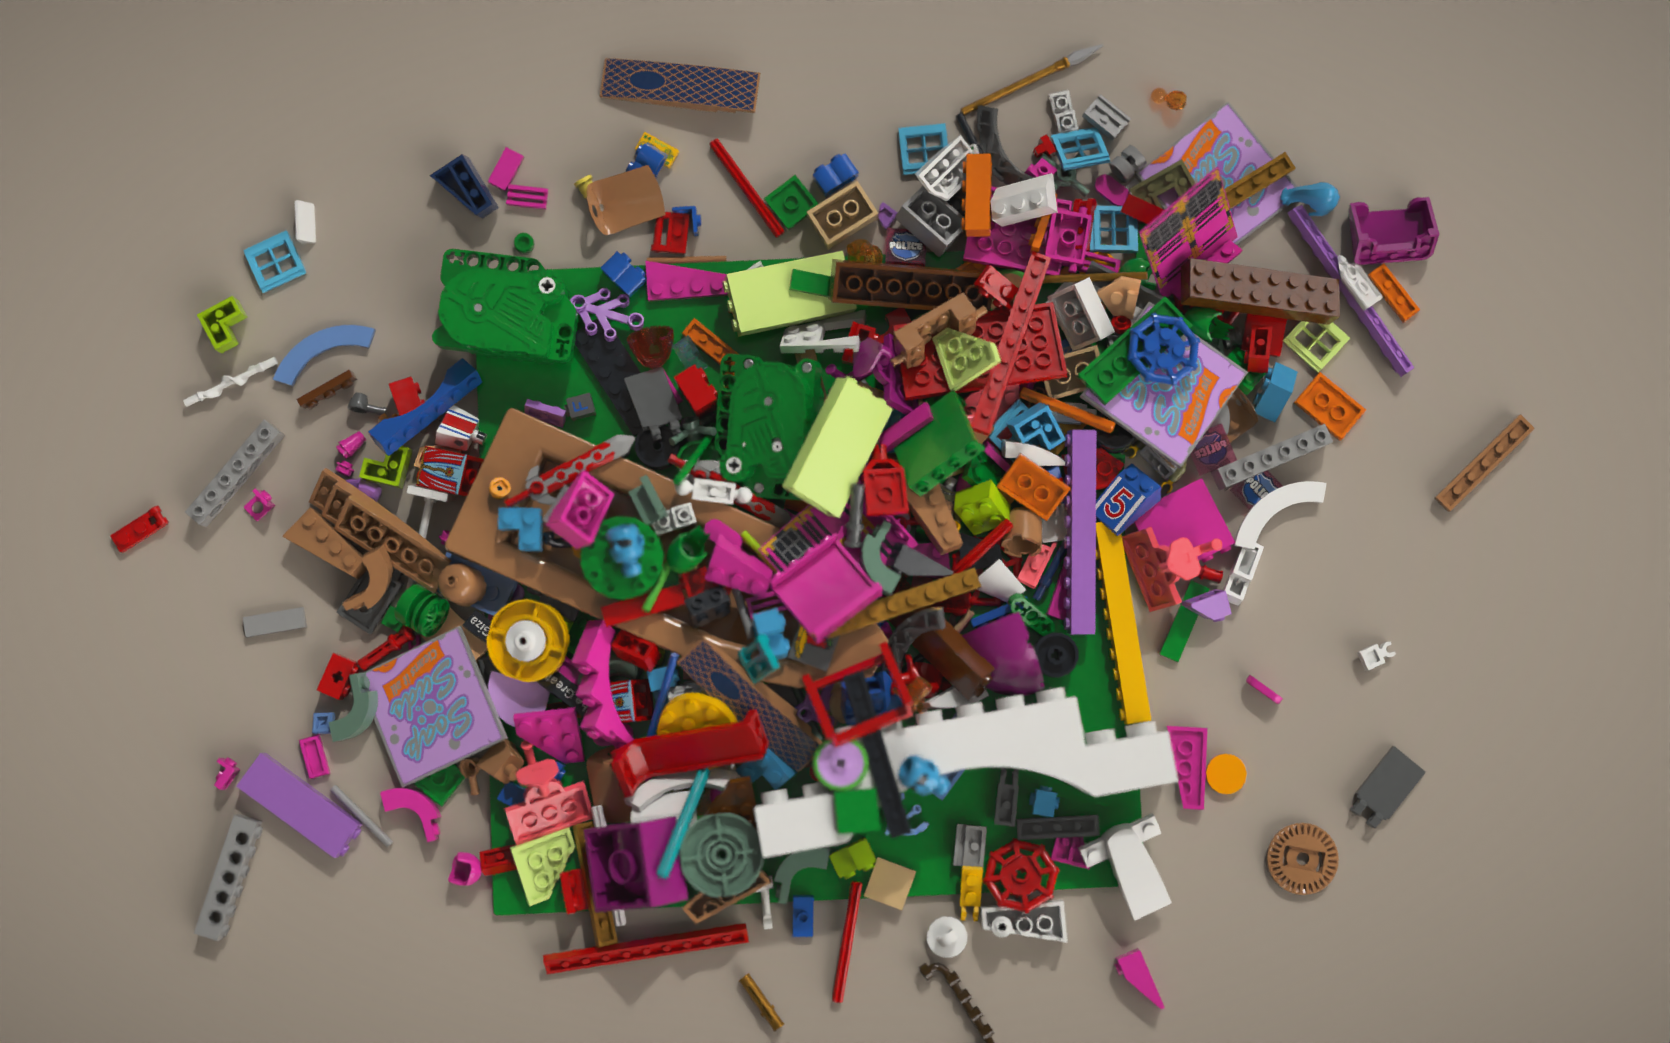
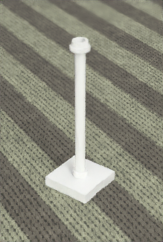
[406,485,456,590]

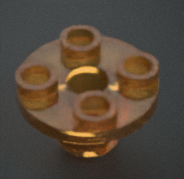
[847,239,883,263]
[893,676,932,713]

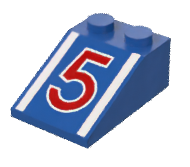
[1096,463,1161,536]

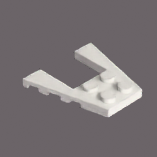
[780,310,867,353]

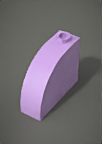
[488,671,550,727]

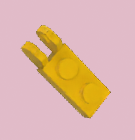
[960,866,983,921]

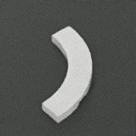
[1233,481,1327,550]
[624,768,739,812]

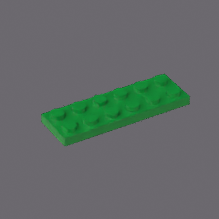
[1077,296,1193,406]

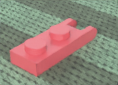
[1017,541,1057,589]

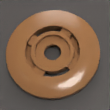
[1267,823,1339,895]

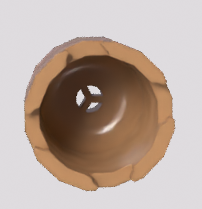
[1001,506,1042,557]
[438,563,487,607]

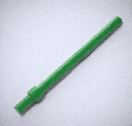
[673,419,727,485]

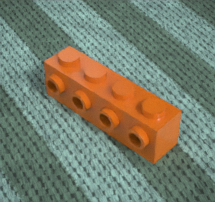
[961,154,992,237]

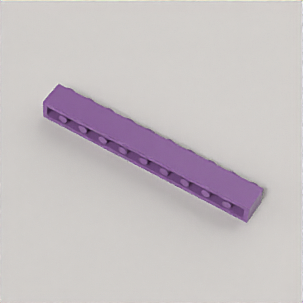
[1063,430,1096,634]

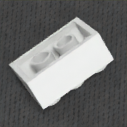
[990,173,1057,227]
[1048,277,1115,351]
[631,791,697,832]

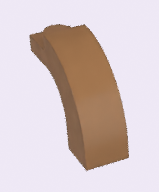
[342,545,393,611]

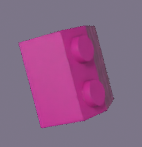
[546,470,614,549]

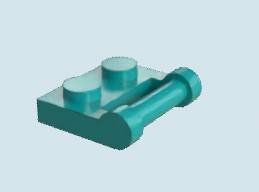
[738,634,780,685]

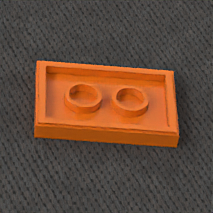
[1294,372,1366,441]
[997,453,1071,521]

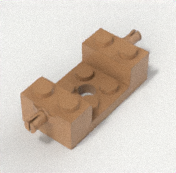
[890,293,988,369]

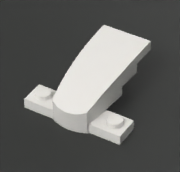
[1079,813,1172,920]

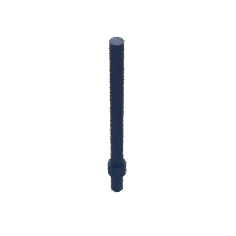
[1032,494,1097,601]

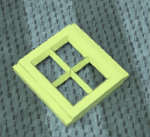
[1283,321,1350,373]

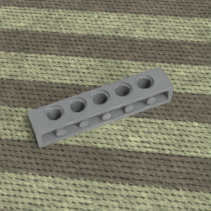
[185,420,285,527]
[1211,424,1333,491]
[194,814,263,941]

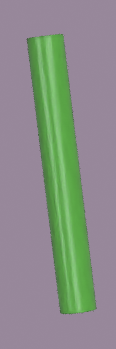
[642,560,671,612]

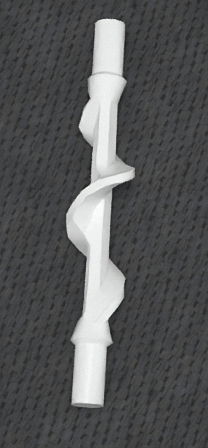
[183,357,278,407]

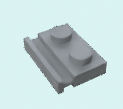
[1082,94,1131,141]
[953,824,987,867]

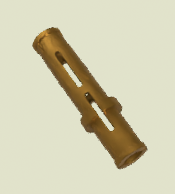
[739,973,785,1031]

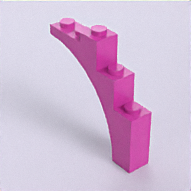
[571,620,634,749]

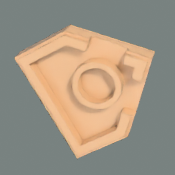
[1097,276,1141,319]

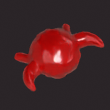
[890,654,951,699]

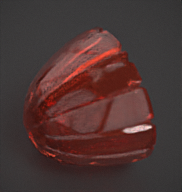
[627,325,674,369]

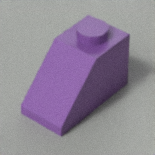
[1181,589,1232,622]

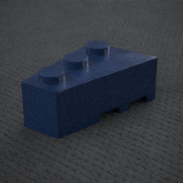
[429,154,499,218]

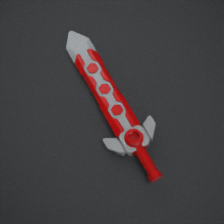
[504,435,635,508]
[667,454,792,527]

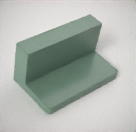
[629,475,668,525]

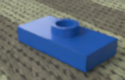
[793,895,814,937]

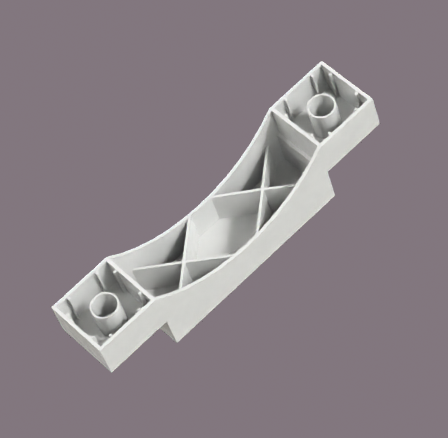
[754,687,1178,858]

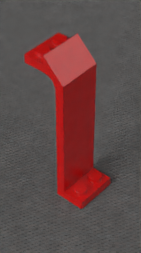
[610,709,769,797]

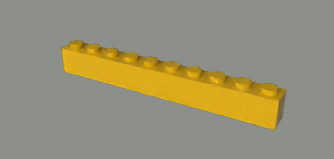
[1096,522,1152,724]

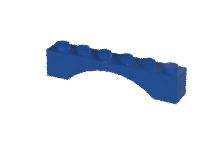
[368,358,482,456]

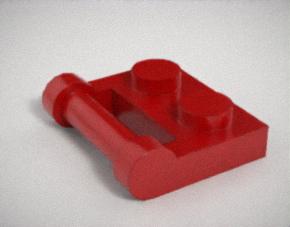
[650,212,690,255]

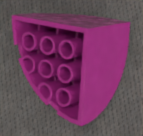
[962,612,1045,696]

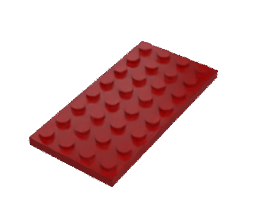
[893,302,1067,401]

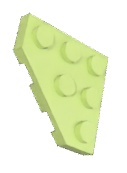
[933,328,1001,391]
[510,827,575,906]

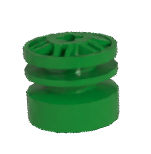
[395,584,449,637]

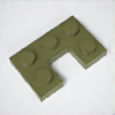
[1129,159,1195,209]

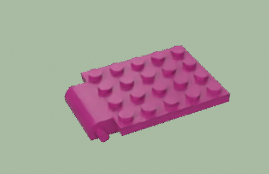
[963,186,1092,275]

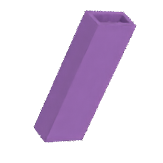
[236,753,363,858]

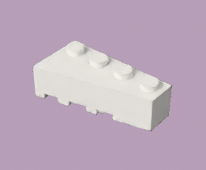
[980,899,1068,943]

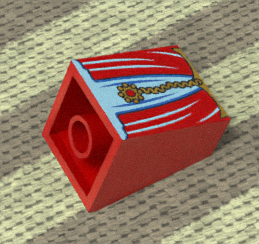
[416,446,484,497]
[610,679,654,723]

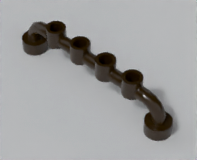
[918,963,995,1043]

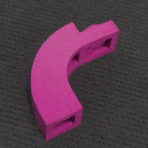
[380,788,441,842]

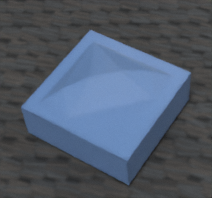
[312,712,335,734]

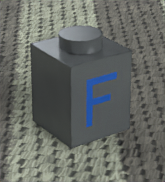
[564,393,597,421]

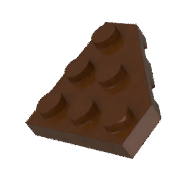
[698,776,759,833]

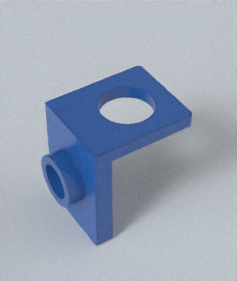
[672,206,702,236]

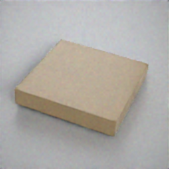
[864,857,916,910]

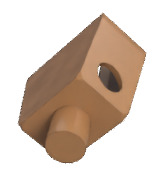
[476,739,524,784]

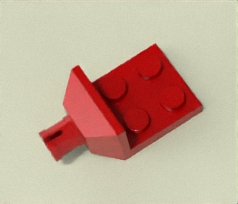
[859,444,909,516]

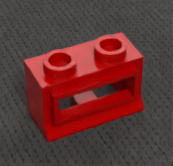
[842,321,879,366]

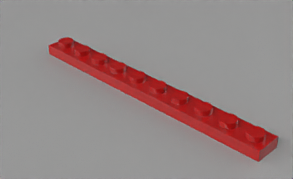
[971,251,1051,436]
[543,923,749,974]

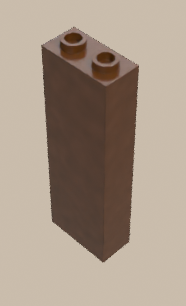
[887,584,995,701]

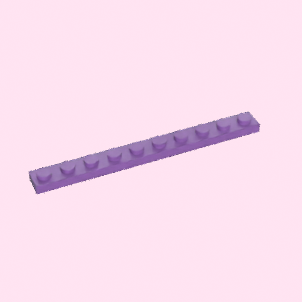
[1288,204,1414,377]

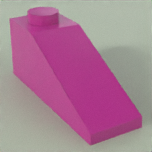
[1114,948,1165,1009]

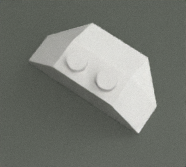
[915,135,972,201]

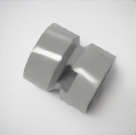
[1109,145,1147,183]

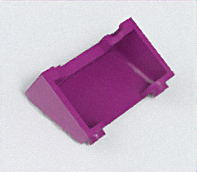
[1349,197,1439,265]

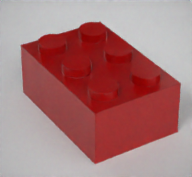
[674,364,718,419]

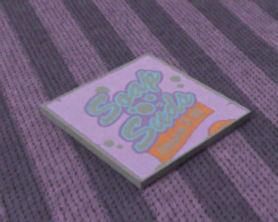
[1135,102,1297,245]
[1080,302,1248,468]
[364,626,508,788]

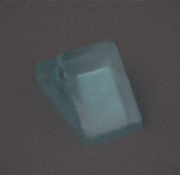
[672,335,708,370]

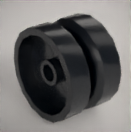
[635,425,681,470]
[1034,633,1079,678]

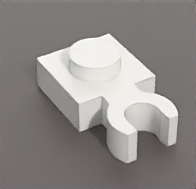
[1357,642,1396,671]

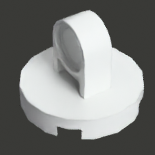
[927,916,967,958]

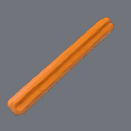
[1019,387,1115,433]

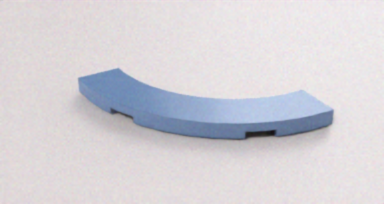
[273,325,376,386]

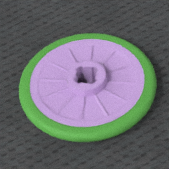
[813,739,868,791]

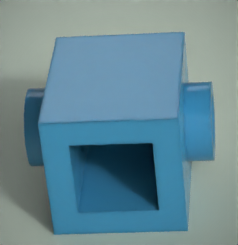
[1029,786,1059,817]

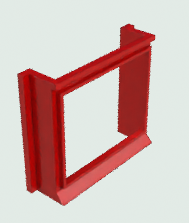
[801,642,914,748]

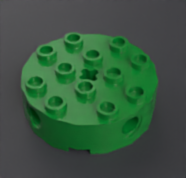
[580,516,664,600]

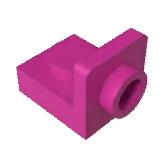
[214,757,240,790]

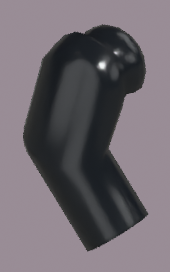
[543,531,572,548]

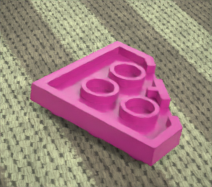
[513,708,585,764]

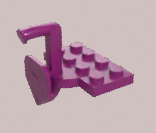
[825,333,919,415]

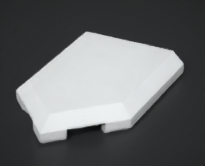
[1337,255,1383,311]

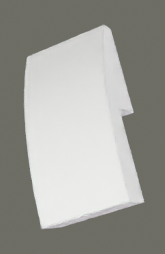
[1048,90,1078,134]
[652,503,696,536]

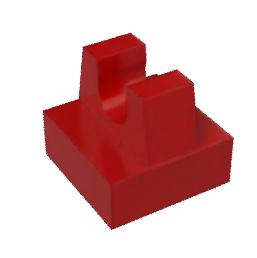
[1033,134,1056,159]

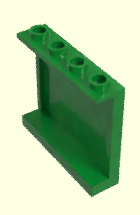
[894,390,985,496]

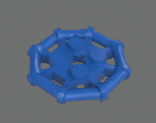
[1127,313,1200,386]

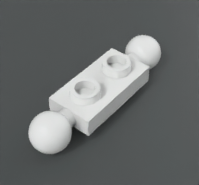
[675,478,752,504]

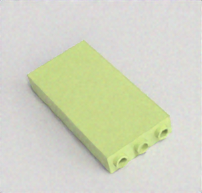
[722,251,857,337]
[782,377,893,518]

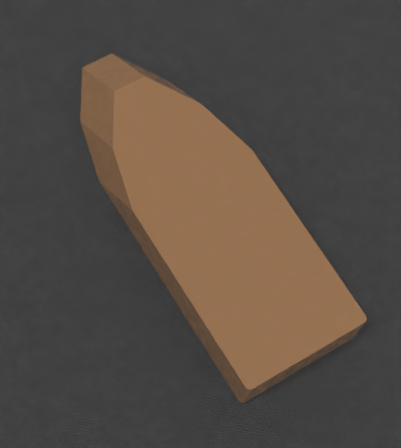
[445,408,889,688]

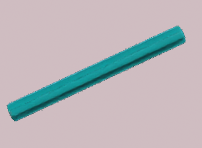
[656,768,710,879]

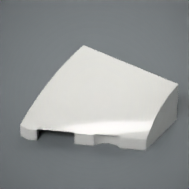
[977,559,1026,603]

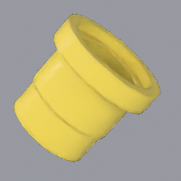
[574,175,593,199]

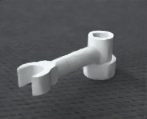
[756,876,773,929]

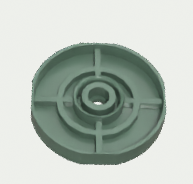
[680,813,764,897]

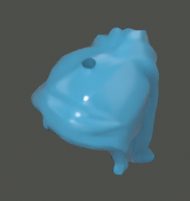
[1280,182,1340,216]

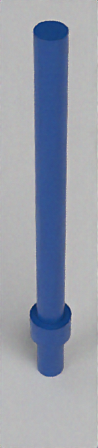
[646,653,679,737]

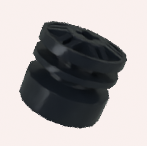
[1094,413,1135,454]

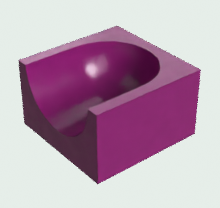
[584,816,688,912]

